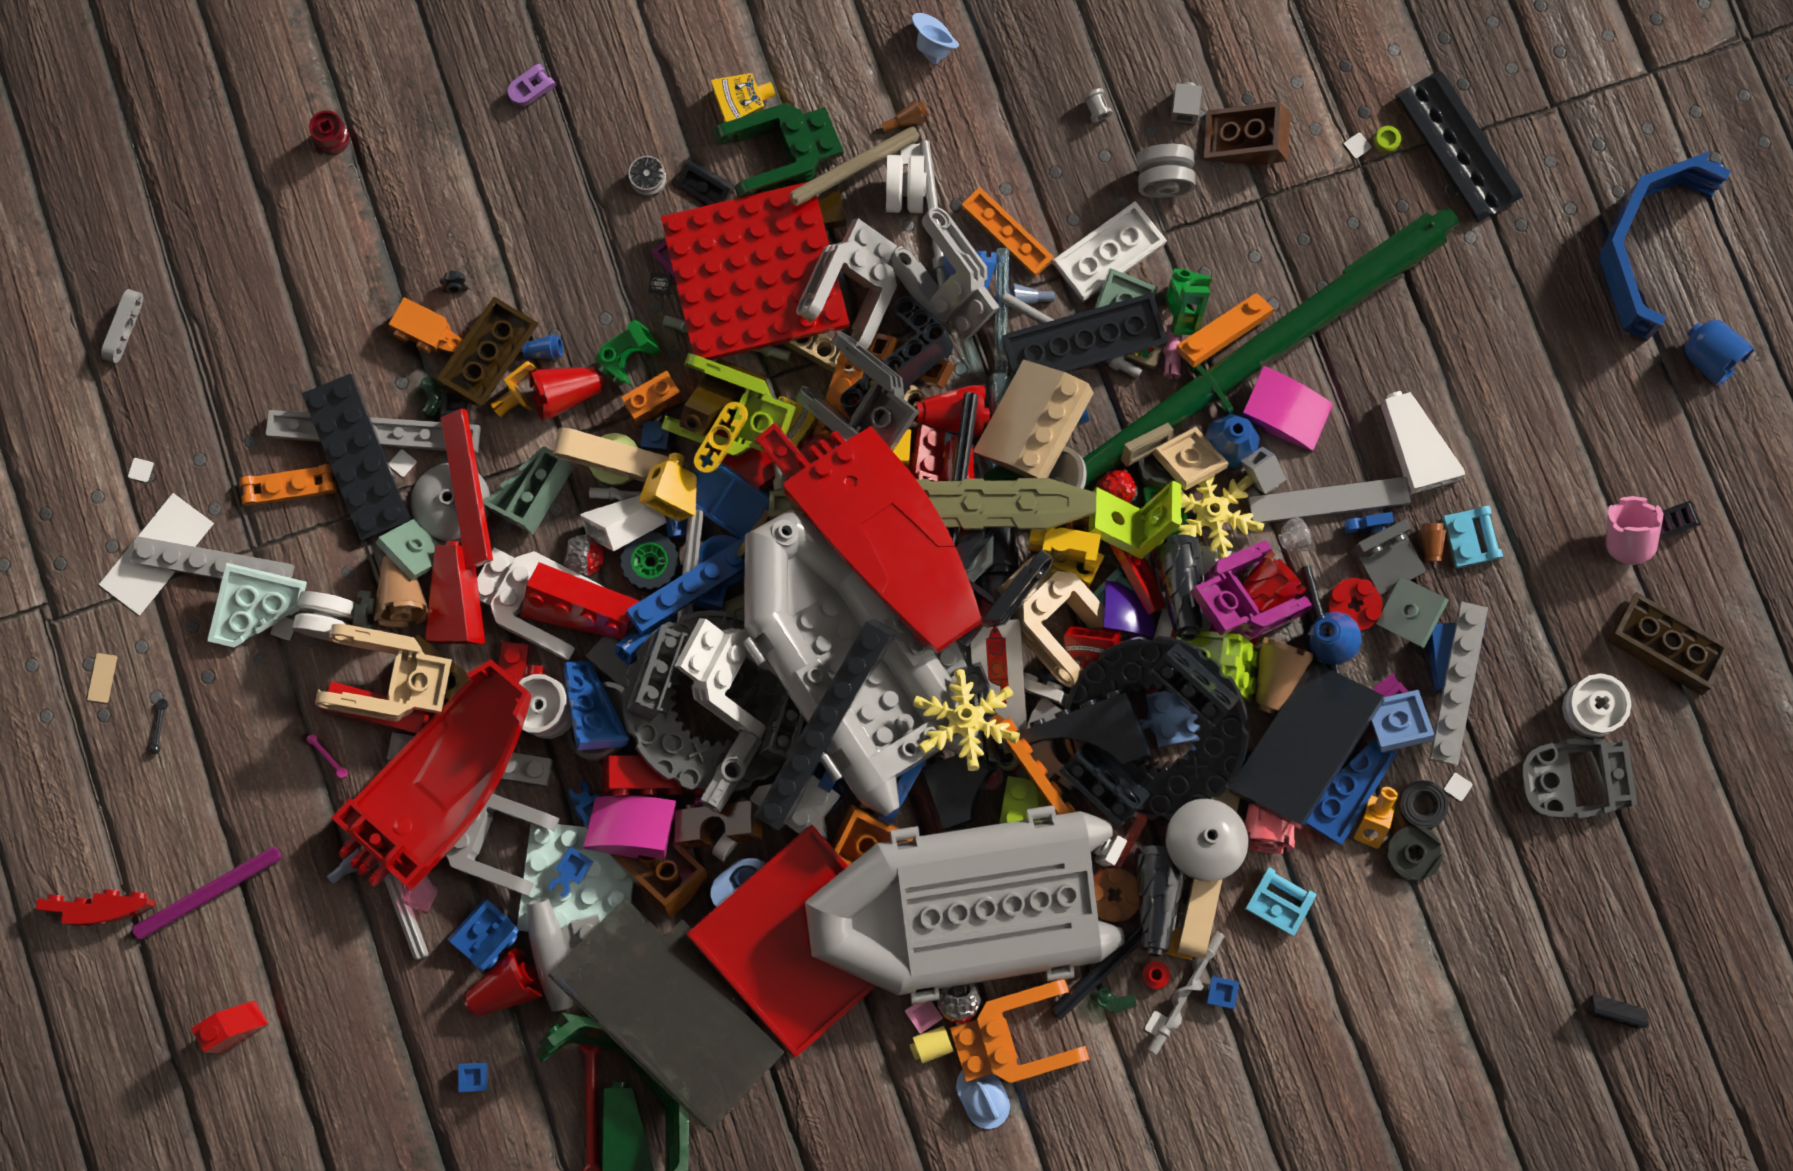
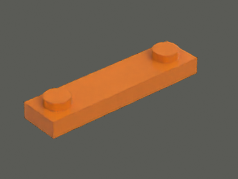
[961,187,1054,278]
[1176,293,1274,368]

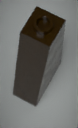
[679,358,767,436]

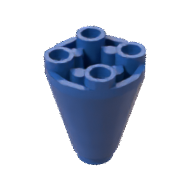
[1307,612,1362,665]

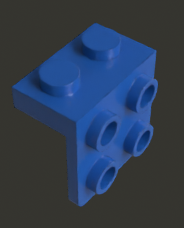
[448,898,519,972]

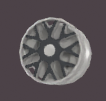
[629,156,666,197]

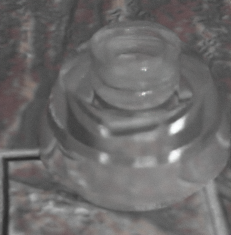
[1278,517,1312,552]

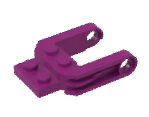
[1190,541,1312,640]

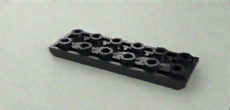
[1395,70,1522,223]

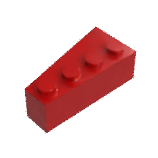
[521,562,639,640]
[601,756,704,796]

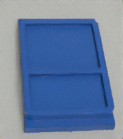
[694,454,770,539]

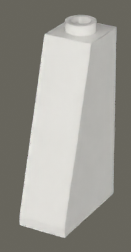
[1381,391,1465,494]

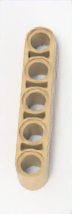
[553,428,669,482]

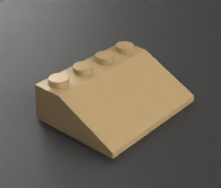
[973,359,1094,478]

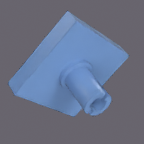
[1370,690,1435,752]

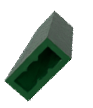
[602,1082,657,1171]

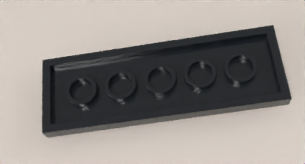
[1001,292,1168,378]
[301,373,411,541]

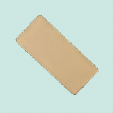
[87,653,117,703]

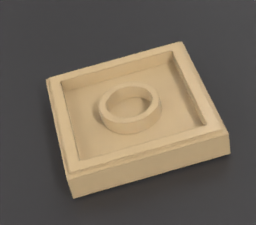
[1153,427,1228,490]

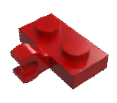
[499,642,546,683]

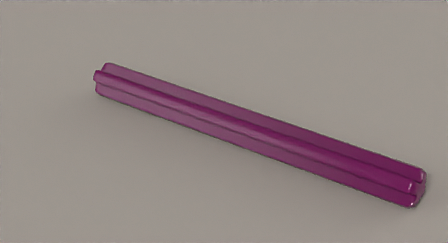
[132,846,282,940]

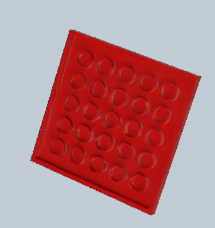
[660,182,850,360]

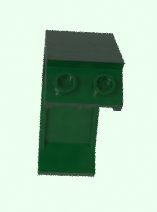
[535,1013,690,1171]

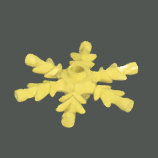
[1178,475,1264,560]
[913,669,1020,771]

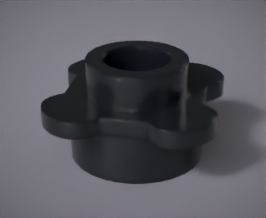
[440,271,468,294]

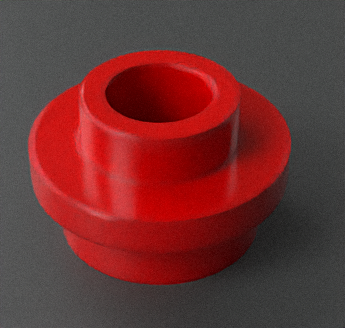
[1142,961,1170,989]

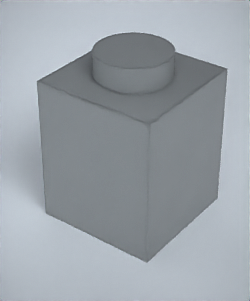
[1170,82,1202,125]
[1241,447,1287,494]

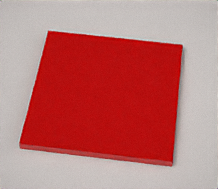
[686,823,876,1058]

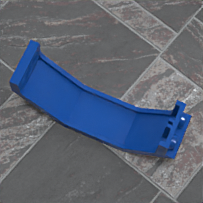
[1599,151,1731,341]

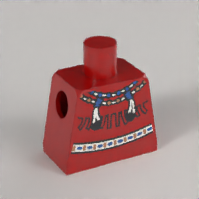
[1064,626,1121,670]

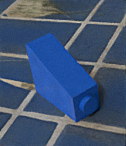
[1428,622,1486,692]

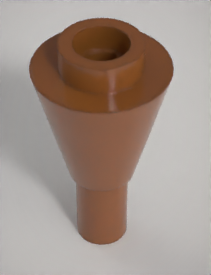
[881,99,929,133]

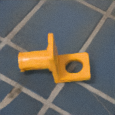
[491,361,536,418]
[1354,787,1398,849]

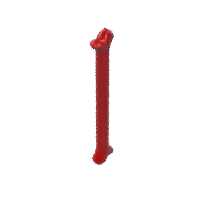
[579,1044,602,1171]

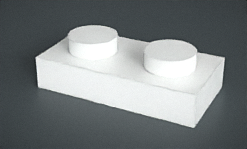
[1023,673,1068,706]
[1094,836,1127,866]

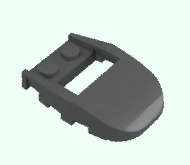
[1522,738,1637,818]

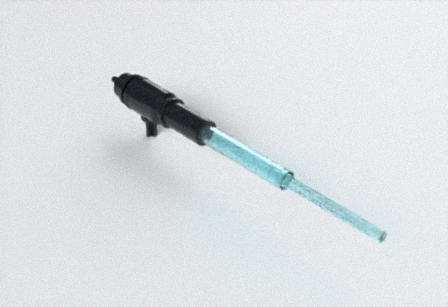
[976,248,1050,620]

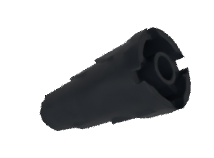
[1149,534,1203,641]
[1135,846,1187,957]

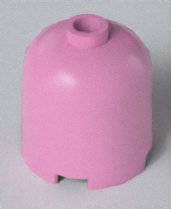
[1606,496,1663,565]

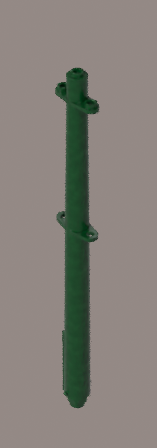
[1082,208,1459,489]

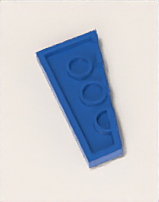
[563,661,629,750]
[1306,739,1397,846]

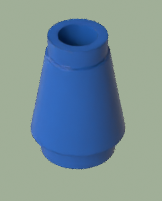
[522,334,563,360]

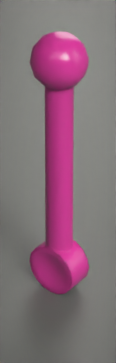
[307,734,348,778]

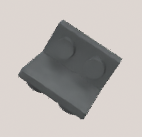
[1353,519,1426,595]

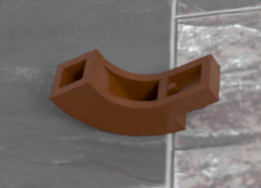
[867,333,955,389]

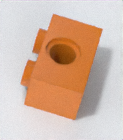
[621,370,683,427]

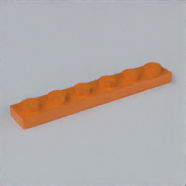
[989,714,1076,815]

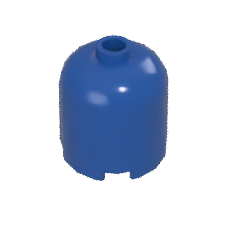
[1685,319,1755,386]

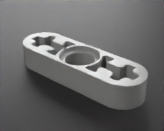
[101,289,143,363]

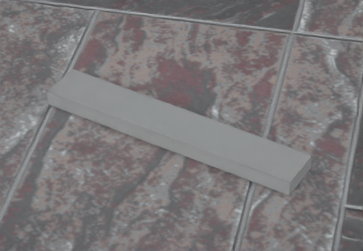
[1248,477,1411,523]

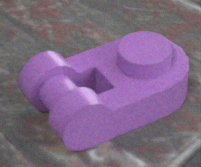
[508,64,556,107]

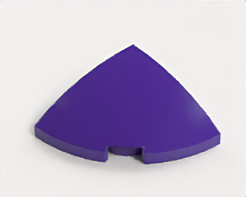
[1102,580,1155,639]

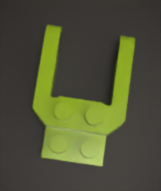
[661,353,796,456]

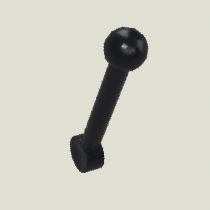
[149,699,169,754]

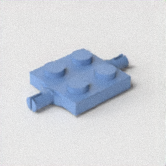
[1139,690,1199,749]

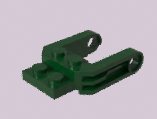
[712,103,844,198]

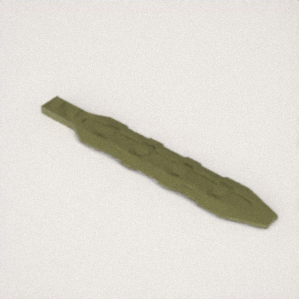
[769,478,1096,530]

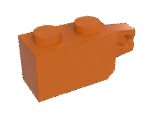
[389,297,463,354]

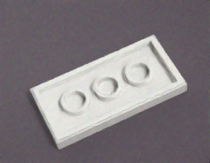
[1052,201,1167,303]

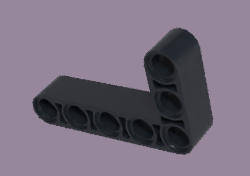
[840,296,953,420]

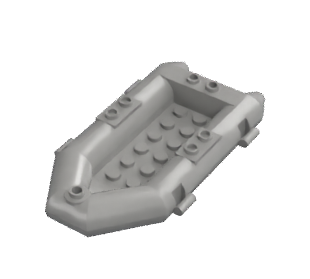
[743,509,983,816]
[805,805,1125,1004]

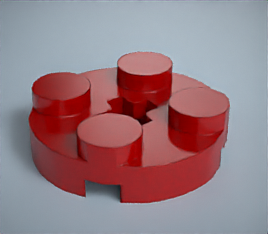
[1327,578,1382,632]

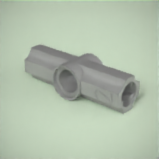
[699,730,762,813]

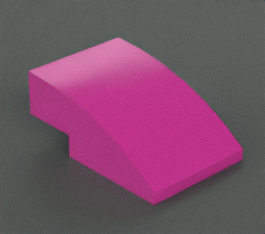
[1241,366,1333,452]
[584,796,676,859]

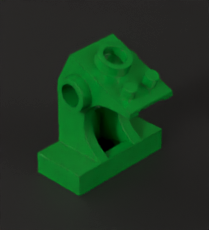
[1165,268,1212,335]
[594,320,662,386]

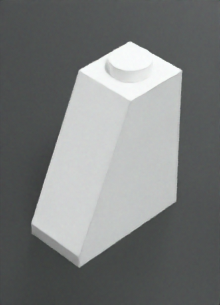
[580,495,667,551]

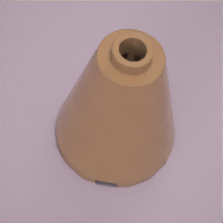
[373,555,428,628]
[1255,637,1314,714]

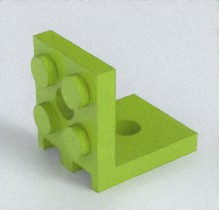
[1089,480,1182,559]
[1177,631,1260,701]

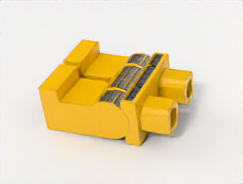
[1028,527,1101,572]

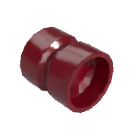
[309,110,350,155]

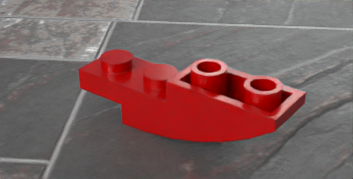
[908,425,946,481]
[36,889,155,926]

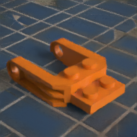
[950,979,1089,1084]

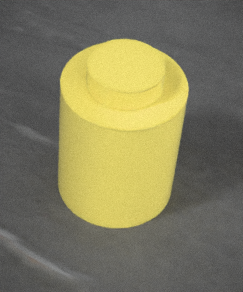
[910,1026,953,1064]

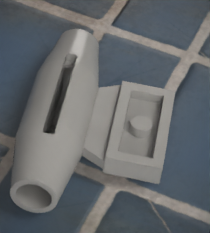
[527,898,610,1011]

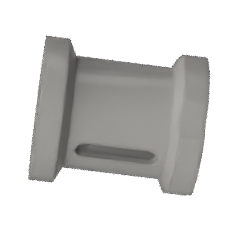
[1082,88,1112,122]

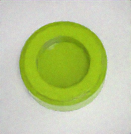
[1374,126,1401,154]

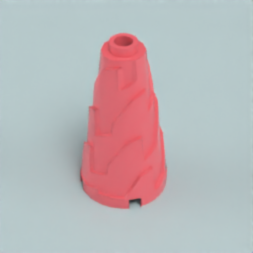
[1244,803,1295,854]

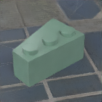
[483,446,574,535]

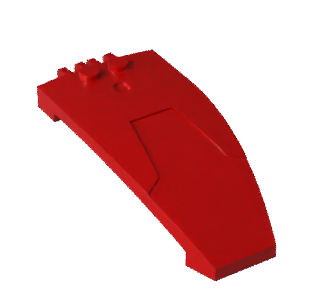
[783,426,981,653]
[332,660,532,891]

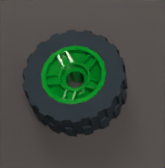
[620,532,681,593]

